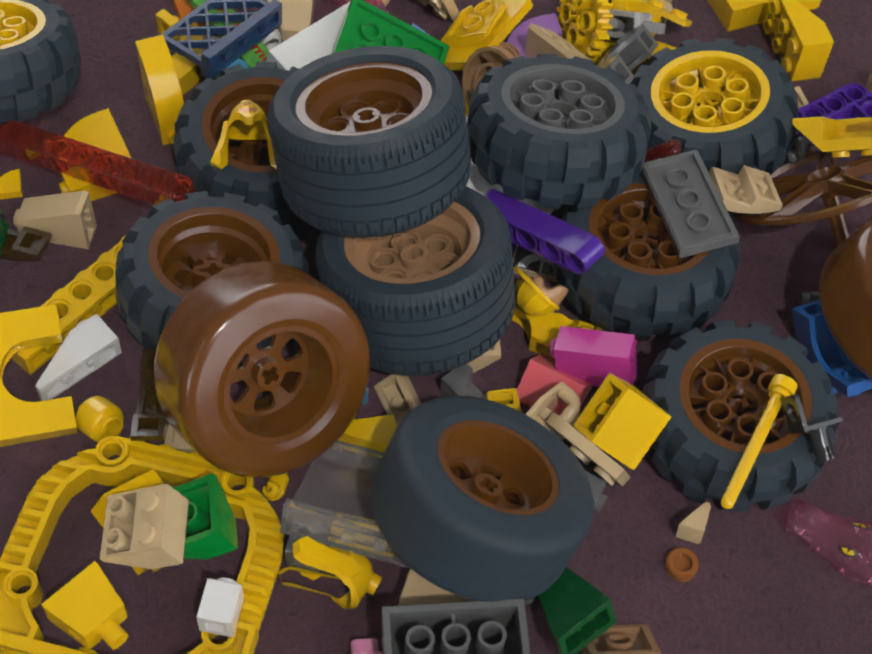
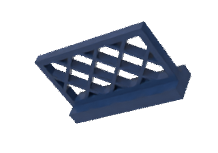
[161,0,282,79]

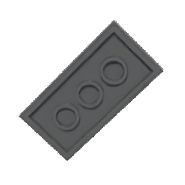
[641,149,739,258]

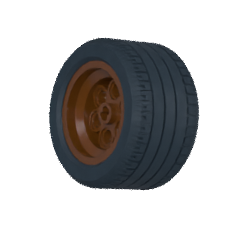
[267,46,471,238]

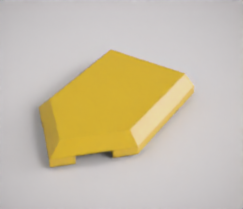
[441,0,507,48]

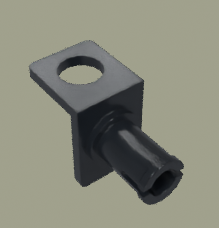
[781,394,844,463]

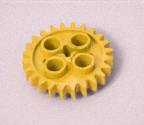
[556,0,614,61]

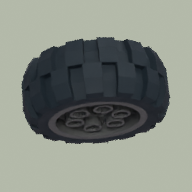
[467,54,651,209]

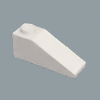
[35,314,122,401]

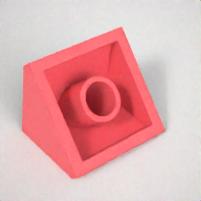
[517,353,593,415]

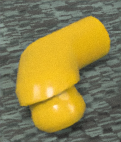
[262,473,289,501]

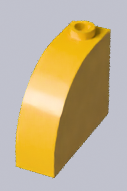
[135,35,184,145]
[58,108,140,201]

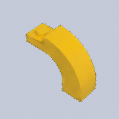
[155,9,203,95]

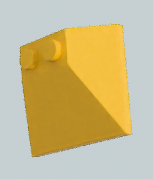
[792,116,872,158]

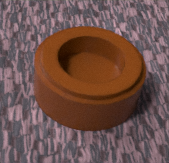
[665,548,699,582]

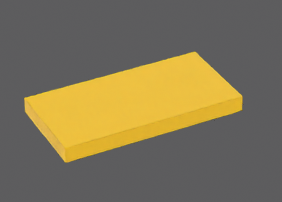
[444,0,533,70]

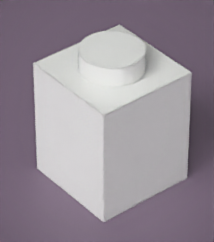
[196,578,244,637]

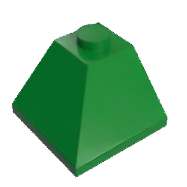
[174,473,238,559]

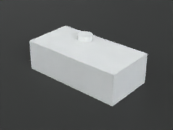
[266,2,350,71]

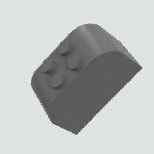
[381,599,530,654]

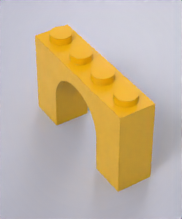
[0,304,78,447]

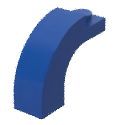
[792,299,872,397]

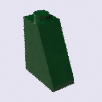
[537,567,617,654]

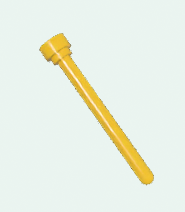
[721,374,798,509]

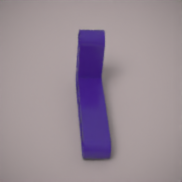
[795,83,872,142]
[484,189,605,275]

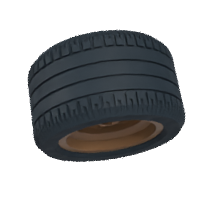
[315,186,516,376]

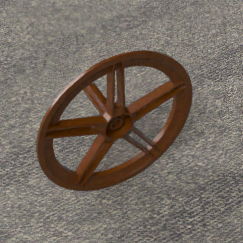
[728,143,872,247]

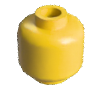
[75,396,124,442]

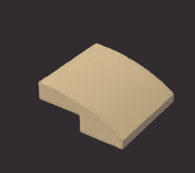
[709,165,783,214]

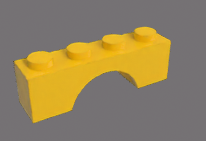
[512,302,574,359]

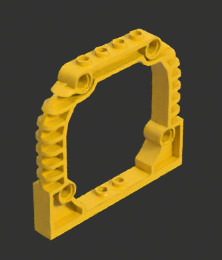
[0,435,284,654]

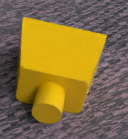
[41,561,128,650]

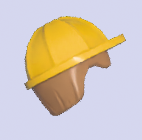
[513,265,568,316]

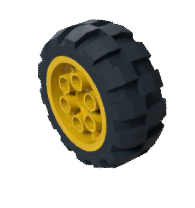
[0,0,81,125]
[630,38,798,176]

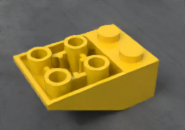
[763,0,834,82]

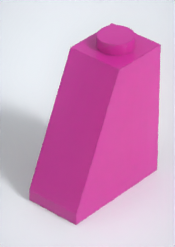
[550,326,638,387]

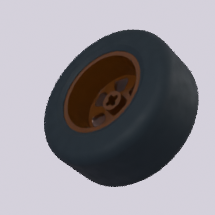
[370,396,594,602]

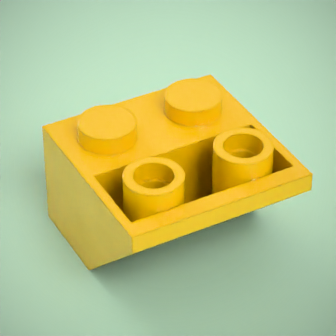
[573,373,671,470]

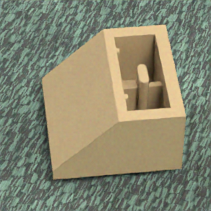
[100,483,189,569]

